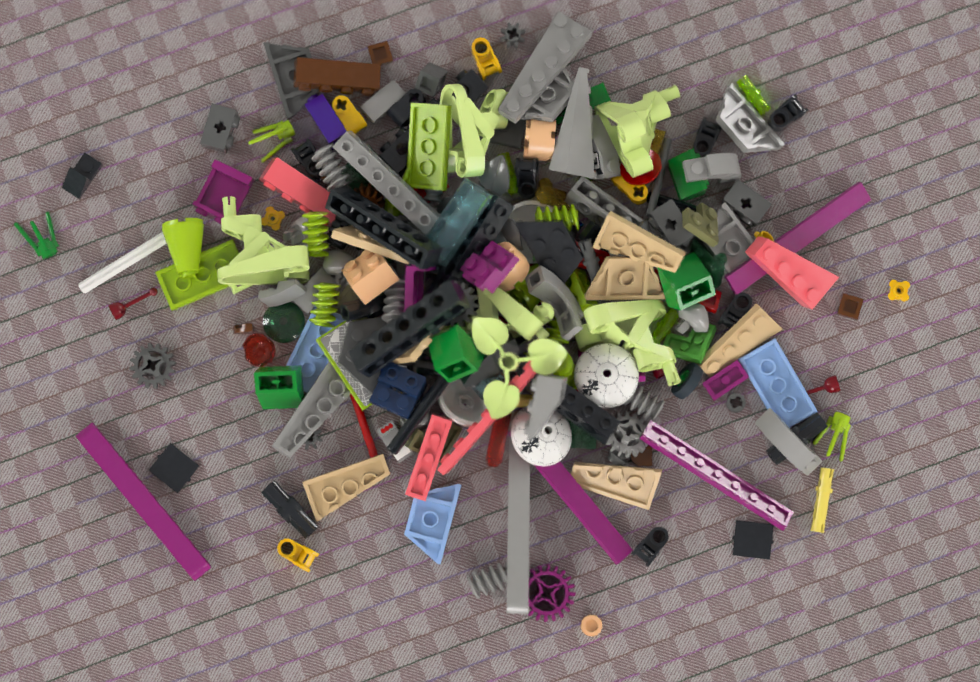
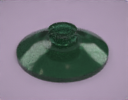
[263,302,305,343]

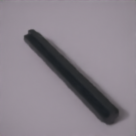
[387,375,449,455]

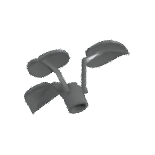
[437,155,524,252]

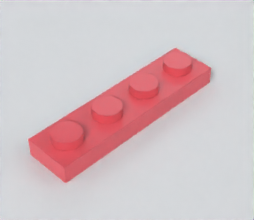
[405,413,453,501]

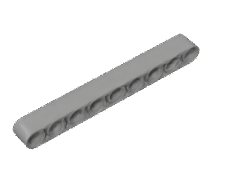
[507,426,530,614]

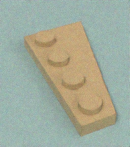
[592,211,686,273]
[696,303,782,378]
[302,454,390,522]
[571,462,662,510]

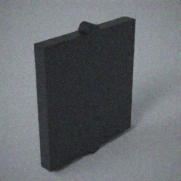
[148,443,199,493]
[732,520,774,560]

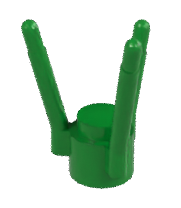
[14,212,59,260]

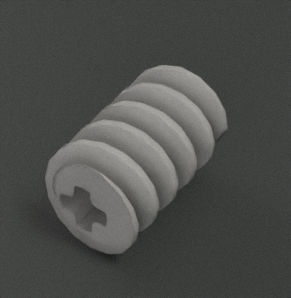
[312,143,352,192]
[382,279,405,323]
[623,385,665,421]
[466,560,507,599]

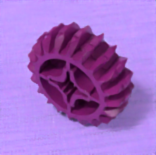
[528,564,576,622]

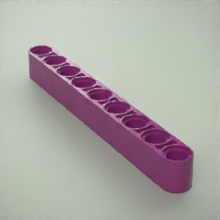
[76,422,212,581]

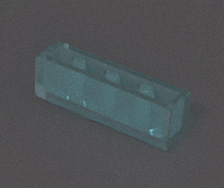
[426,178,493,267]

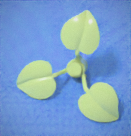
[472,317,567,419]

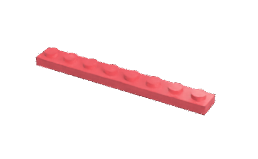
[437,361,537,475]

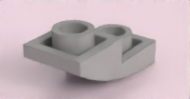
[360,80,406,124]
[293,266,336,314]
[258,278,307,307]

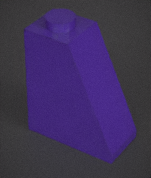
[304,94,346,150]

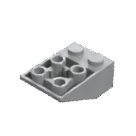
[524,374,568,440]

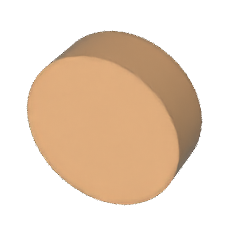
[581,615,602,636]

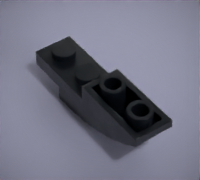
[460,332,538,389]

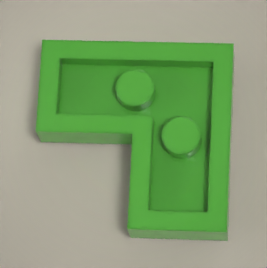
[663,324,716,364]

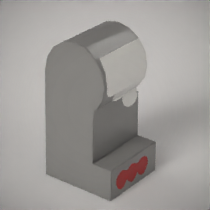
[376,420,413,463]

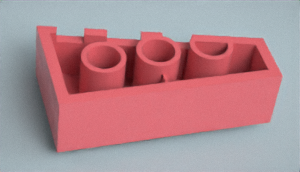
[259,157,336,226]
[745,236,839,310]

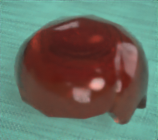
[242,333,276,367]

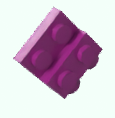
[460,241,519,294]

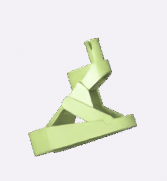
[440,84,508,178]
[594,85,680,178]
[217,196,310,285]
[440,282,550,341]
[574,299,681,386]

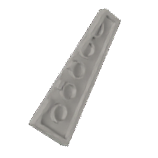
[498,11,592,124]
[271,361,351,458]

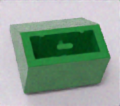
[667,149,709,202]
[657,252,716,310]
[428,324,485,383]
[254,365,304,409]

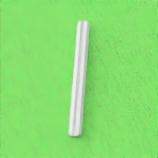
[78,232,167,293]

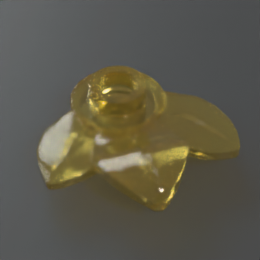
[535,178,570,211]

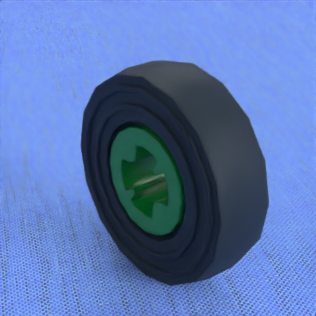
[671,363,703,399]

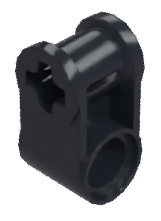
[386,89,426,128]
[768,94,809,132]
[692,117,722,157]
[290,138,322,180]
[515,158,540,199]
[717,292,752,328]
[631,527,669,567]

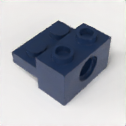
[369,362,427,419]

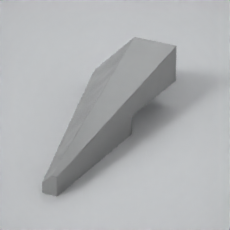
[549,67,597,179]

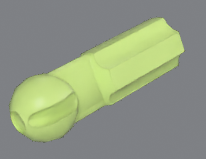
[533,302,554,325]

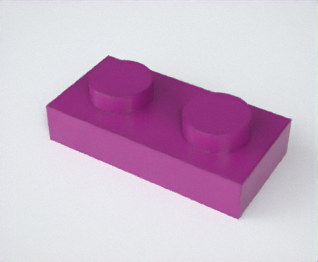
[702,360,749,401]

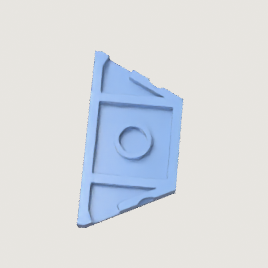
[404,484,461,565]

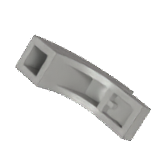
[682,153,742,184]
[525,265,584,341]
[754,408,823,476]

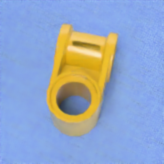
[471,37,502,80]
[332,95,367,134]
[610,176,648,205]
[277,539,319,573]

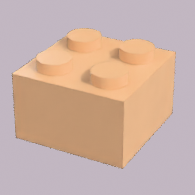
[341,250,400,305]

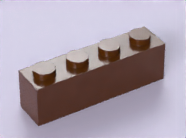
[293,57,381,96]

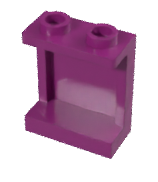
[192,159,254,224]
[404,264,437,316]

